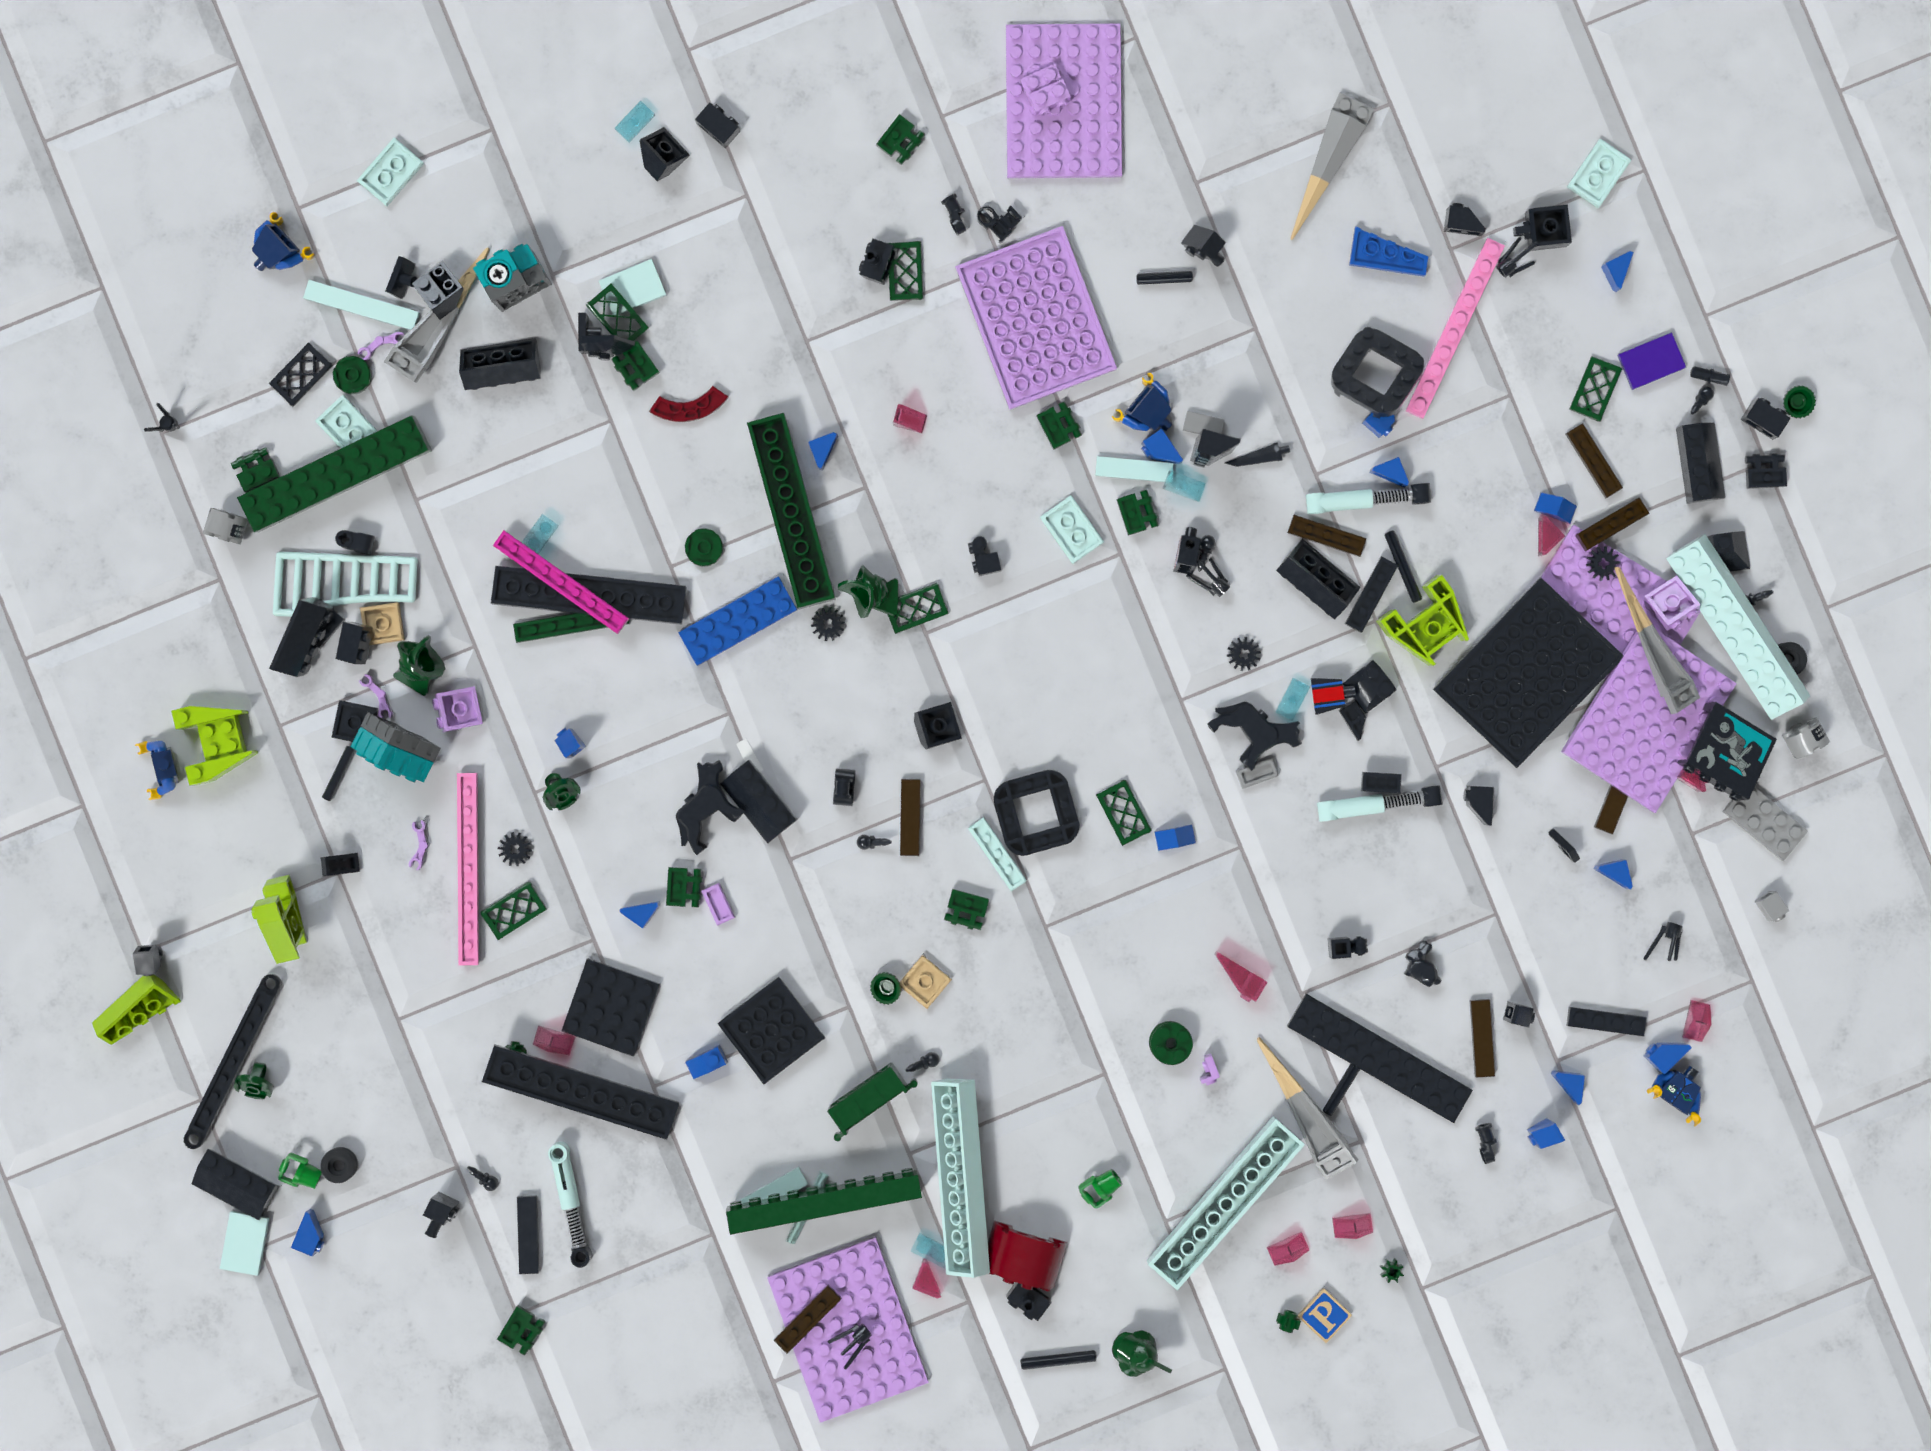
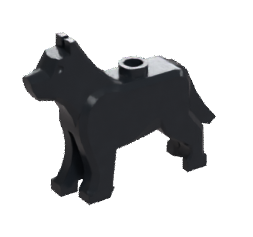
[1207,702,1302,771]
[676,760,745,855]

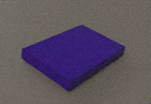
[1617,332,1686,390]

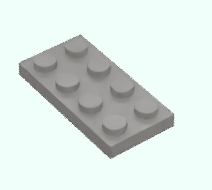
[1722,788,1808,861]

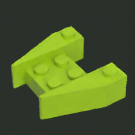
[1376,575,1469,666]
[171,706,258,786]
[251,875,307,964]

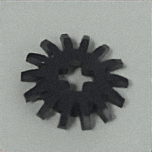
[1586,546,1621,581]
[811,607,845,641]
[1227,637,1261,671]
[498,832,532,866]

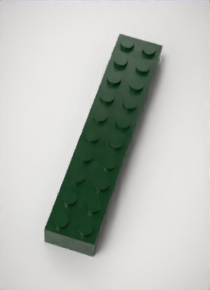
[747,413,836,610]
[237,415,432,532]
[726,1168,922,1235]

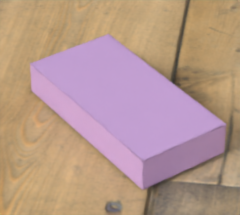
[702,883,735,926]

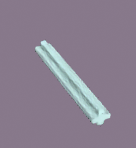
[785,1171,829,1244]

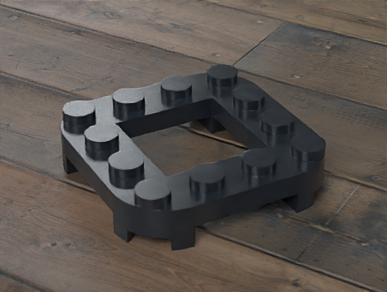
[1331,327,1424,419]
[993,770,1080,856]

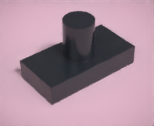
[385,256,418,299]
[578,313,602,354]
[1361,772,1402,793]
[320,853,360,877]

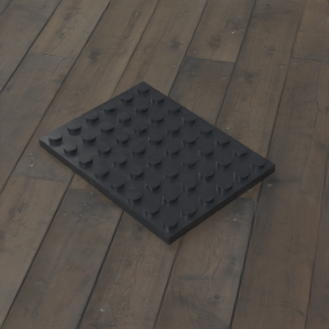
[1432,577,1624,768]

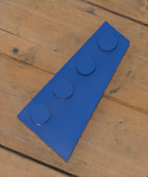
[1349,226,1428,277]

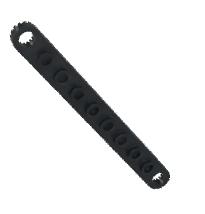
[183,974,281,1149]

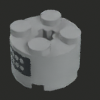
[203,508,248,545]
[1782,717,1830,759]

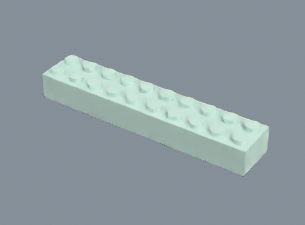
[1666,534,1810,720]
[931,1079,990,1278]
[1147,1116,1305,1290]

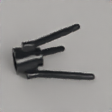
[1496,237,1539,278]
[144,403,180,432]
[1186,558,1230,597]
[1643,922,1683,961]
[828,1324,872,1370]

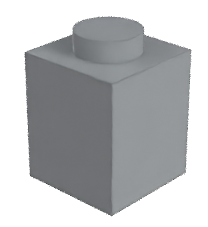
[1755,891,1789,922]

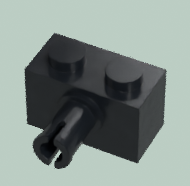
[1181,225,1226,267]
[859,238,897,285]
[422,1192,460,1238]
[1006,1282,1052,1321]

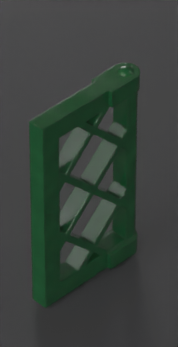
[888,241,924,301]
[586,283,649,341]
[1569,356,1623,422]
[888,582,949,634]
[1096,780,1152,846]
[480,881,547,940]

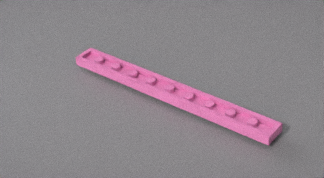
[1405,238,1505,419]
[457,773,479,965]

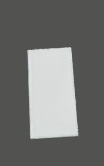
[737,739,763,772]

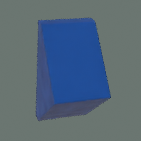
[1601,251,1634,292]
[808,432,838,471]
[1369,457,1409,488]
[1534,493,1577,524]
[1154,824,1196,851]
[1593,859,1633,890]
[620,901,660,928]
[1551,1070,1585,1105]

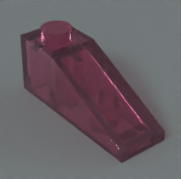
[1214,951,1268,1002]

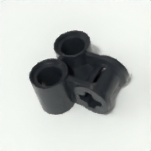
[833,768,855,806]

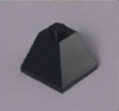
[639,127,690,181]
[1707,531,1750,572]

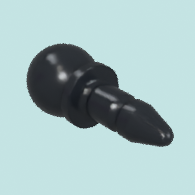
[1691,386,1714,415]
[1198,535,1215,572]
[1745,590,1774,606]
[857,835,892,850]
[905,1052,940,1072]
[467,1166,498,1191]

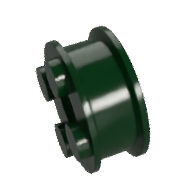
[1149,1021,1193,1065]

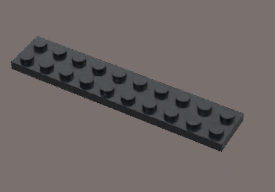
[491,566,687,625]
[1287,993,1473,1123]
[482,1044,679,1140]

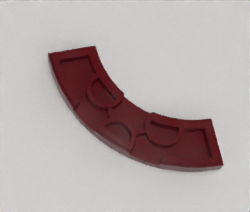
[649,386,729,422]

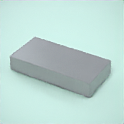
[1183,411,1224,434]
[1236,758,1279,789]

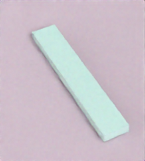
[303,280,420,330]

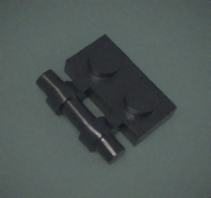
[1745,453,1787,489]

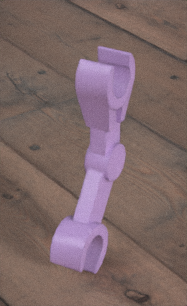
[358,332,405,361]
[359,674,393,719]
[409,820,428,870]

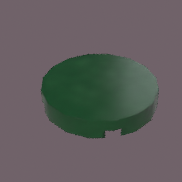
[333,356,372,394]
[685,528,723,567]

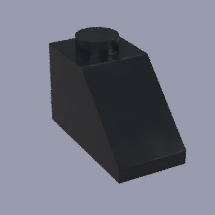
[1444,203,1486,236]
[1463,786,1494,826]
[1503,1001,1535,1027]

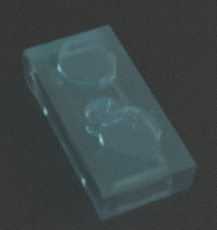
[615,100,655,143]
[1163,471,1206,502]
[522,514,559,554]
[1275,678,1310,721]
[910,1233,946,1269]

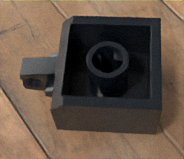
[1513,204,1572,251]

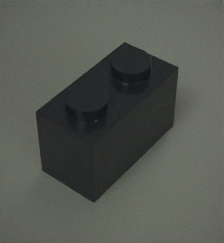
[695,102,740,149]
[1740,398,1791,440]
[335,622,373,664]

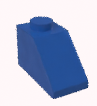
[1362,412,1395,438]
[1141,429,1183,464]
[554,728,586,758]
[1644,1042,1692,1075]
[685,1045,728,1079]
[1527,1118,1565,1149]
[291,1209,324,1256]

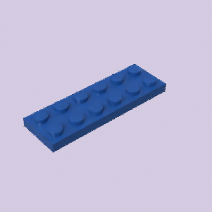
[678,576,797,666]

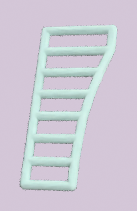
[273,552,418,617]

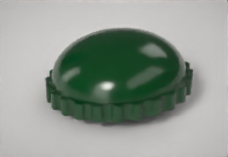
[1783,385,1816,419]
[870,972,902,1005]

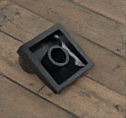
[581,335,635,361]
[1343,660,1396,714]
[914,702,962,750]

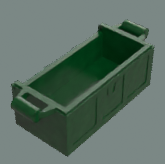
[827,1062,918,1141]

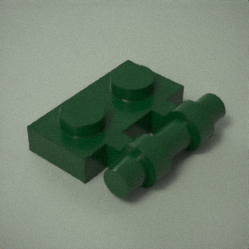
[876,114,925,165]
[611,341,660,391]
[1036,401,1082,450]
[231,447,281,493]
[1116,490,1159,536]
[666,867,703,907]
[944,889,989,930]
[497,1305,545,1355]

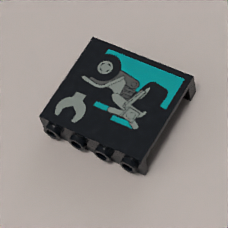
[1677,702,1777,802]

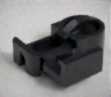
[977,205,1022,244]

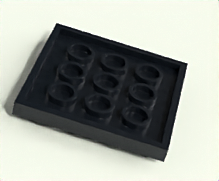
[561,958,660,1057]
[717,977,825,1085]

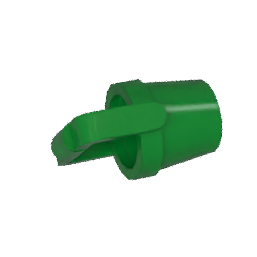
[278,1153,322,1189]
[1078,1169,1123,1209]

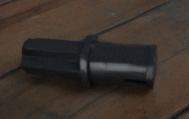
[1690,366,1730,386]

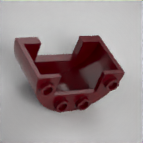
[988,1220,1068,1291]

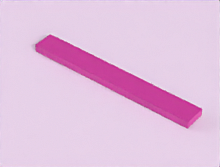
[492,530,629,634]

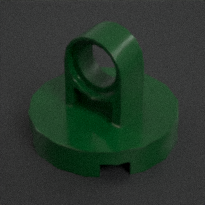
[542,773,581,811]
[234,1062,274,1100]

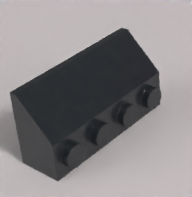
[459,338,541,390]
[1676,423,1725,504]
[1190,429,1241,468]
[1276,538,1361,620]
[269,597,334,677]
[720,760,798,844]
[191,1149,279,1220]

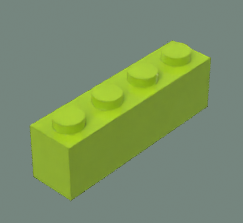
[92,975,181,1045]

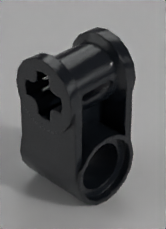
[335,530,375,555]

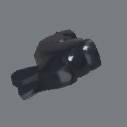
[1404,941,1442,987]

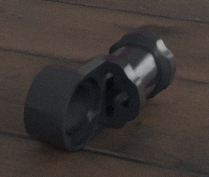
[941,194,966,235]
[1475,1123,1497,1164]

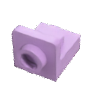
[1200,1053,1220,1085]

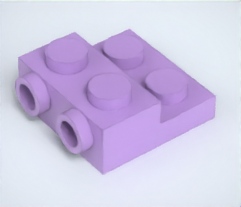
[1020,64,1071,116]
[1644,575,1700,631]
[432,686,483,732]

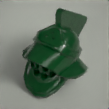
[838,565,898,618]
[393,635,446,696]
[1112,1330,1172,1377]

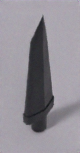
[1225,442,1290,467]

